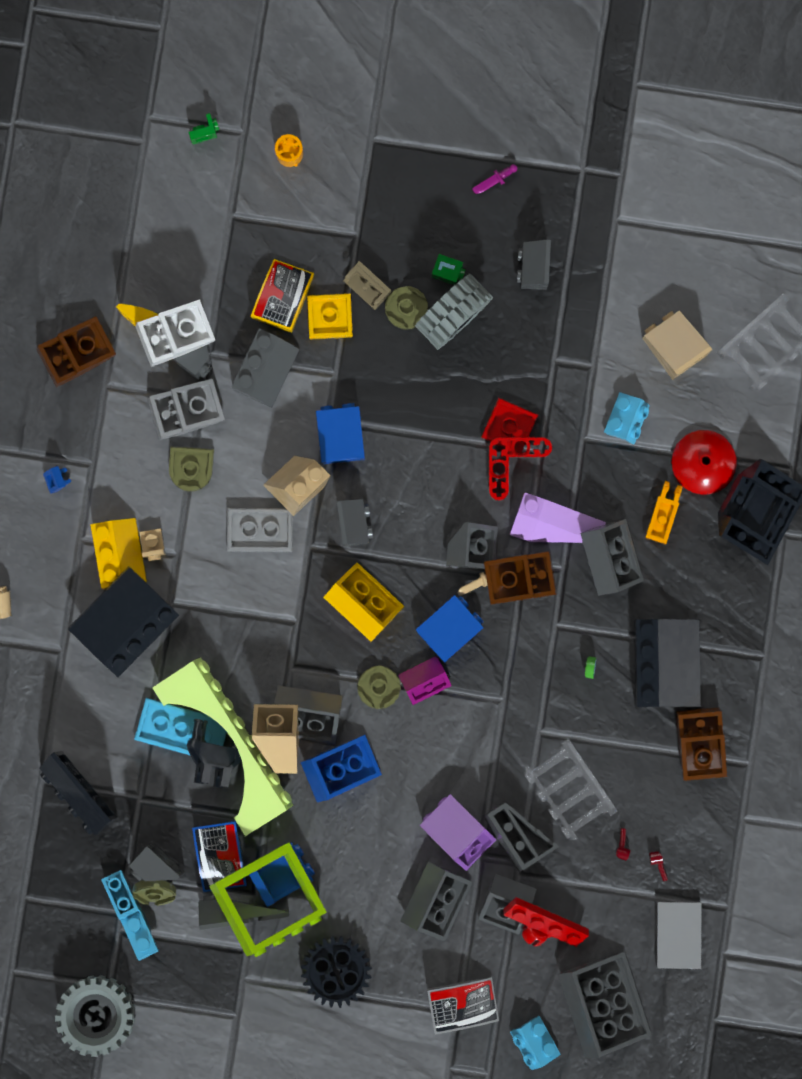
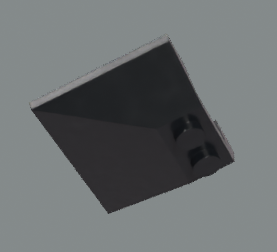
[718,459,802,565]

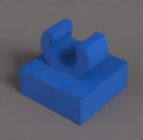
[43,466,71,494]

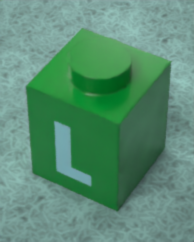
[432,254,466,285]

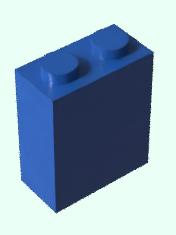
[316,403,365,465]
[415,595,484,663]

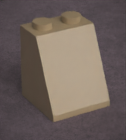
[642,310,713,380]
[264,456,330,516]
[252,704,299,774]

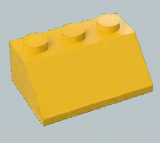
[90,518,147,590]
[323,563,405,642]

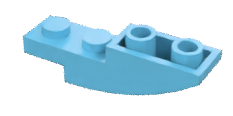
[101,870,159,961]

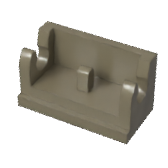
[343,261,391,310]

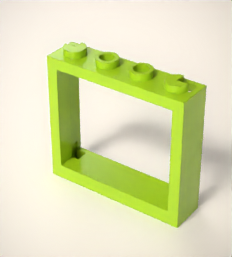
[209,842,327,957]

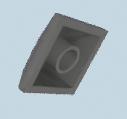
[446,522,498,569]

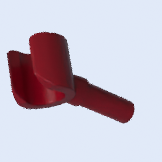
[616,828,631,861]
[649,852,668,881]

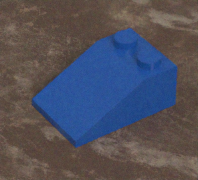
[300,735,382,802]

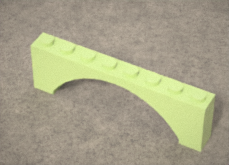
[153,657,294,836]

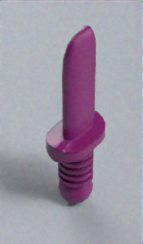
[472,164,517,194]

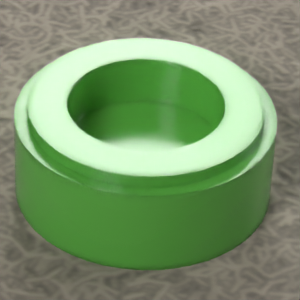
[585,656,597,679]

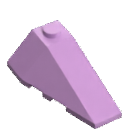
[510,493,606,543]

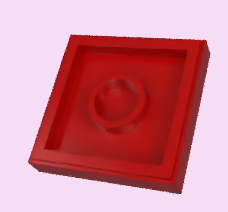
[481,398,538,453]

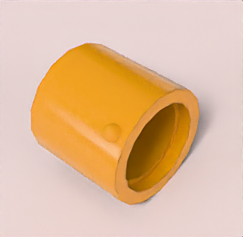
[275,134,304,167]

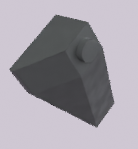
[198,894,290,930]

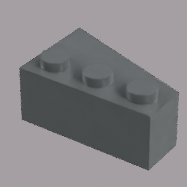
[483,802,559,871]

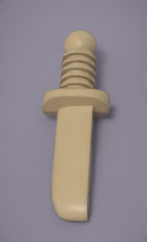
[458,572,487,596]

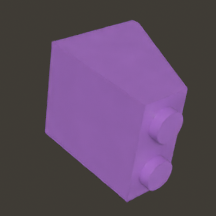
[420,794,497,871]

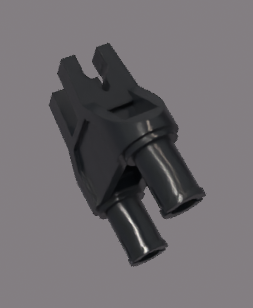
[187,719,247,788]

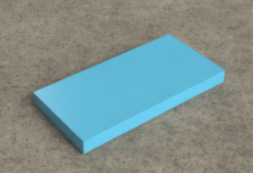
[134,698,227,755]

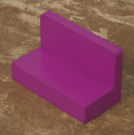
[398,656,452,705]

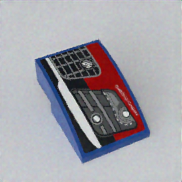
[192,821,247,892]

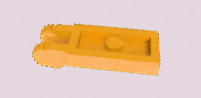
[645,481,683,544]

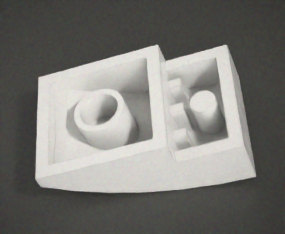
[135,299,215,367]

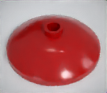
[671,430,737,495]

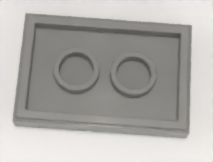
[227,508,293,552]
[657,902,702,969]

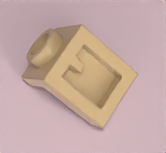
[139,529,166,561]

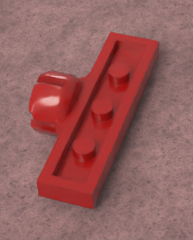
[504,897,589,947]

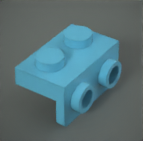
[604,392,650,445]
[510,1016,561,1070]

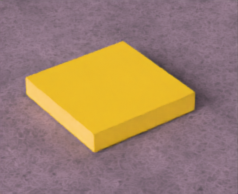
[307,294,353,339]

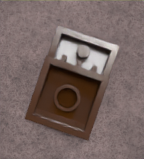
[37,317,116,387]
[484,551,557,605]
[676,707,727,781]

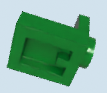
[189,113,219,145]

